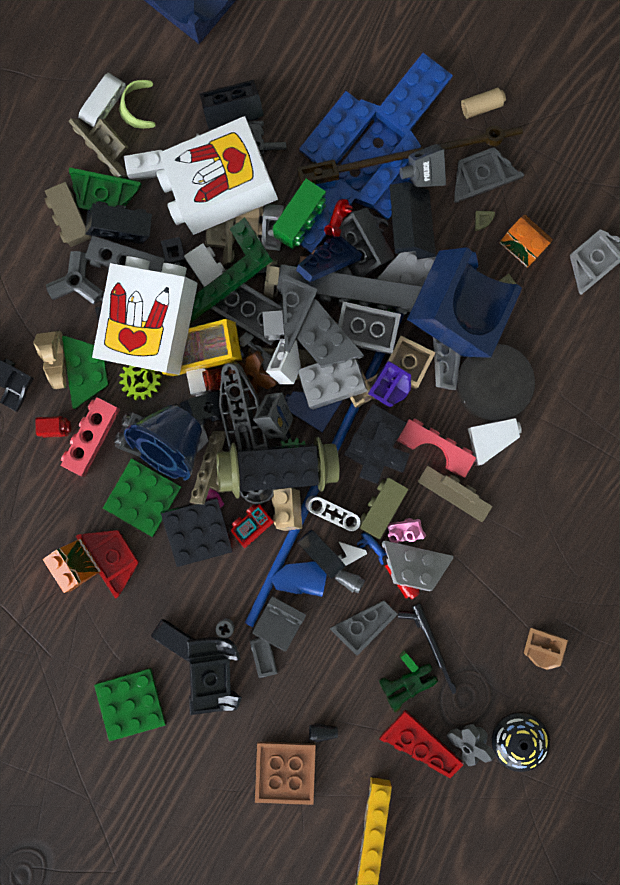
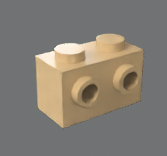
[272,488,302,531]

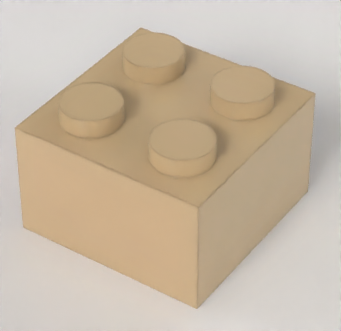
[387,336,435,389]

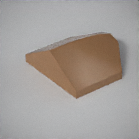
[524,628,569,670]

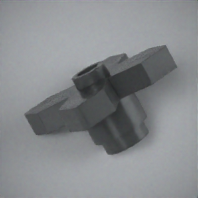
[446,724,496,766]

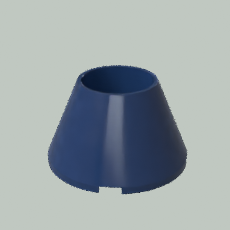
[124,405,202,480]

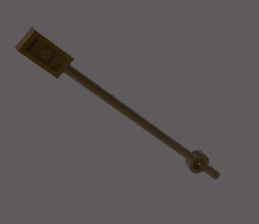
[297,126,523,185]

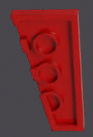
[379,710,463,778]

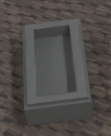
[250,638,278,678]

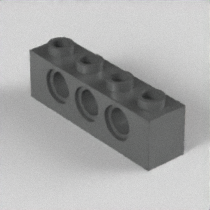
[85,236,166,272]

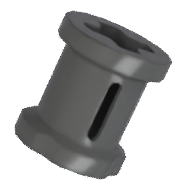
[216,618,235,638]

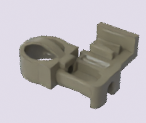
[264,260,280,300]

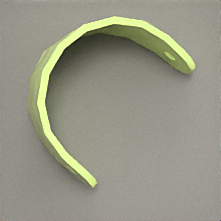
[119,80,156,129]

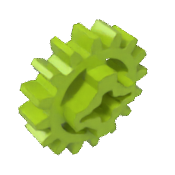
[119,365,162,401]

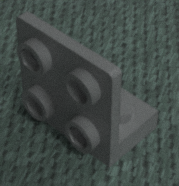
[252,596,306,651]

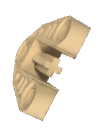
[33,331,66,389]

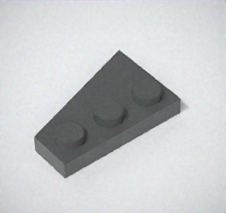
[329,600,398,656]

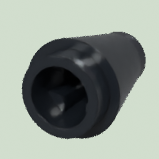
[309,723,338,743]

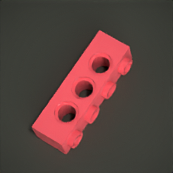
[61,397,120,477]

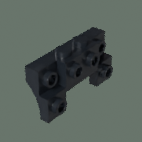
[0,358,34,412]

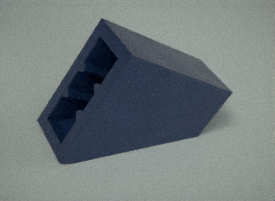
[285,391,342,433]

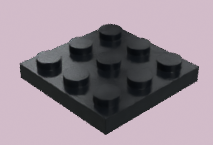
[161,497,233,567]

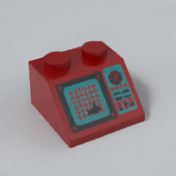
[231,504,274,549]

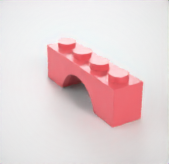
[397,419,476,478]

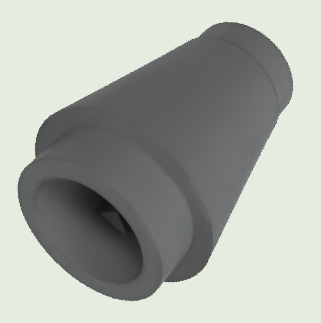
[335,570,365,594]

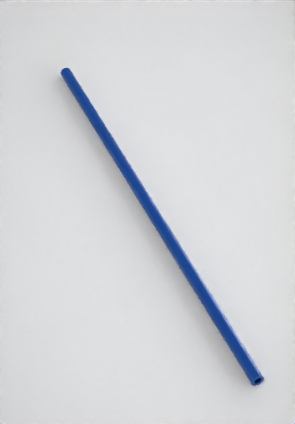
[245,312,405,627]

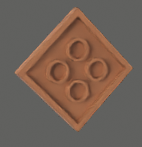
[255,741,315,805]

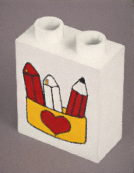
[156,116,278,235]
[92,256,198,375]

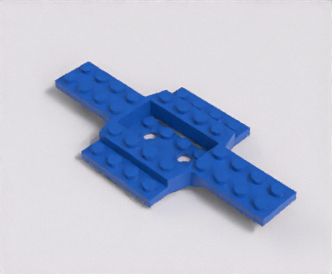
[299,53,453,253]

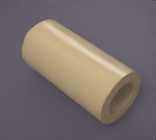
[461,88,506,119]

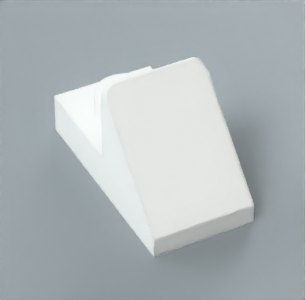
[338,542,367,565]

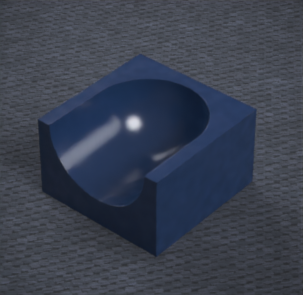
[407,247,522,357]

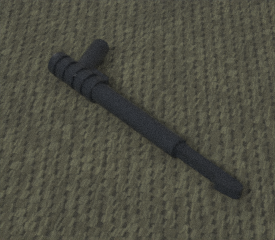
[398,603,456,694]

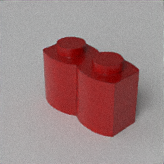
[35,416,71,438]

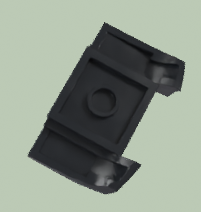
[187,637,242,715]

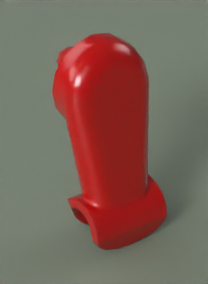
[324,199,353,237]

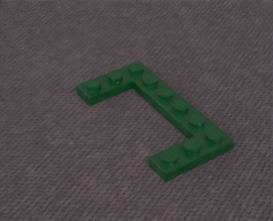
[190,217,273,324]

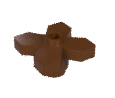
[229,351,278,398]

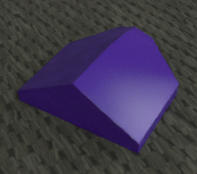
[368,360,411,407]

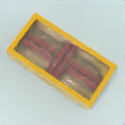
[162,319,242,376]

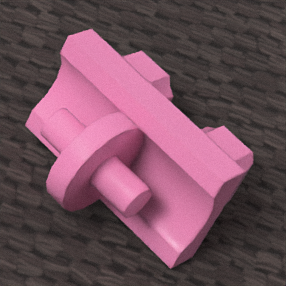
[387,518,426,543]

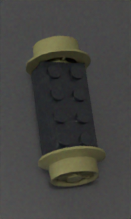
[216,437,339,499]

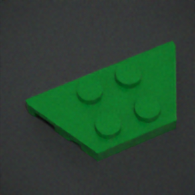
[69,167,142,211]
[62,336,109,409]

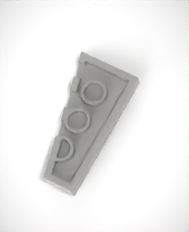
[433,337,461,390]

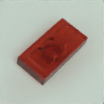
[202,369,238,391]

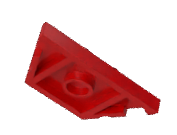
[76,530,139,599]

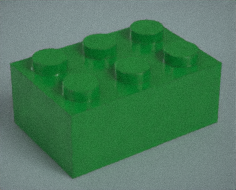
[273,179,327,250]

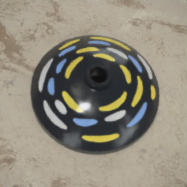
[491,712,550,772]

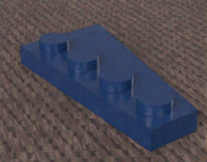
[296,235,363,282]

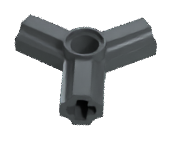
[46,251,104,305]

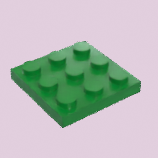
[103,458,182,537]
[94,668,166,741]

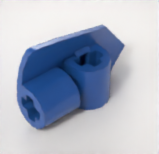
[271,561,327,597]

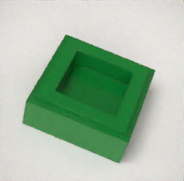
[400,650,419,672]

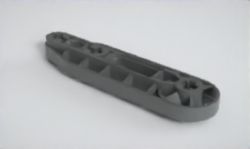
[219,362,276,504]

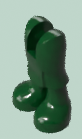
[378,663,438,713]

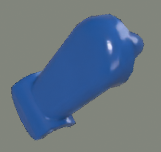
[357,532,388,565]

